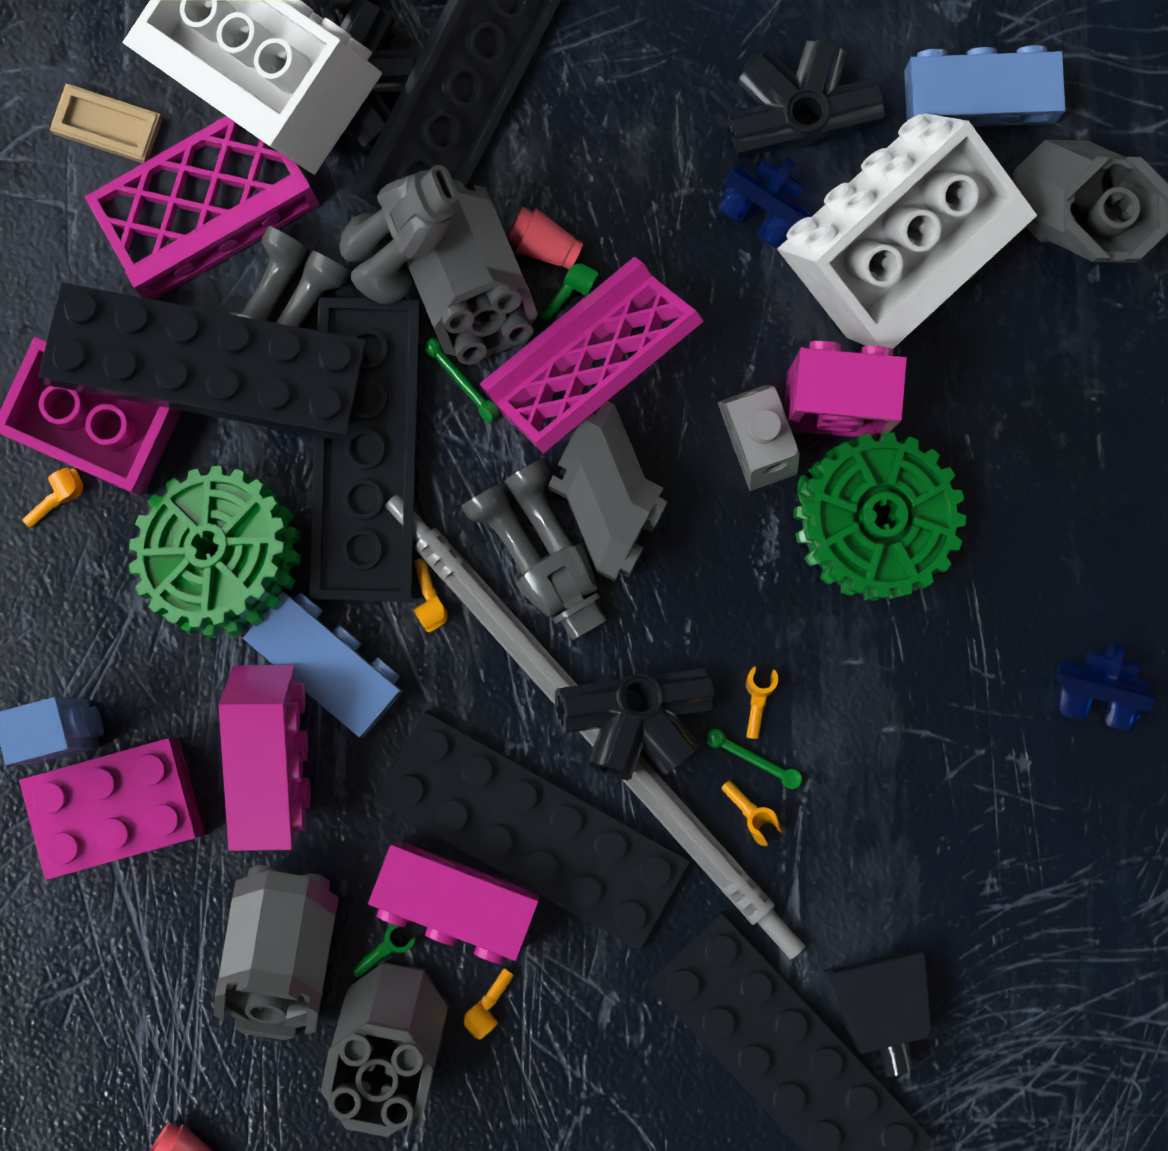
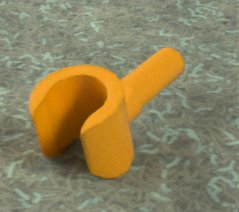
[22,468,84,528]
[413,558,448,632]
[746,666,778,739]
[721,780,782,846]
[463,969,514,1039]

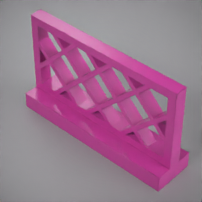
[85,116,320,300]
[480,257,703,453]

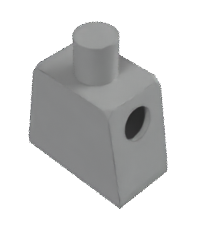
[718,385,800,491]

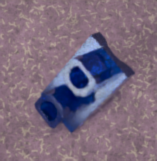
[717,158,812,248]
[1056,642,1156,732]

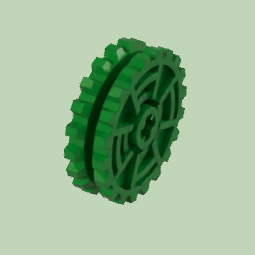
[794,432,966,601]
[129,466,301,638]

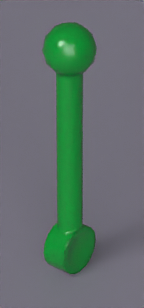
[424,338,499,422]
[706,728,802,789]

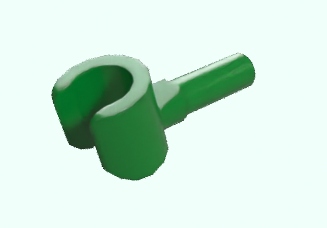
[538,263,599,322]
[351,924,415,978]

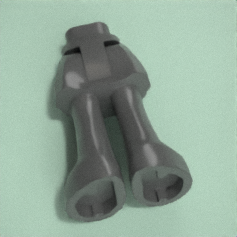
[339,165,458,304]
[230,226,351,328]
[461,458,607,640]

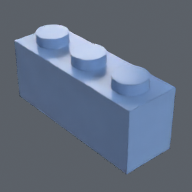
[904,45,1065,127]
[243,591,403,738]
[0,697,104,766]

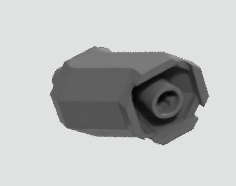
[1013,140,1168,263]
[406,179,538,365]
[548,401,668,581]
[214,865,339,1040]
[321,961,449,1137]

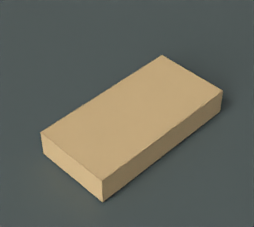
[50,84,163,163]

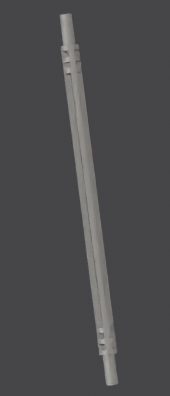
[385,495,805,960]

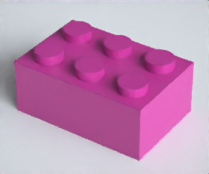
[0,336,182,498]
[784,341,907,438]
[219,665,311,851]
[19,738,205,880]
[368,840,540,965]

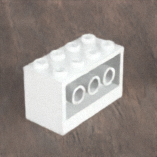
[122,0,382,175]
[777,113,1037,349]

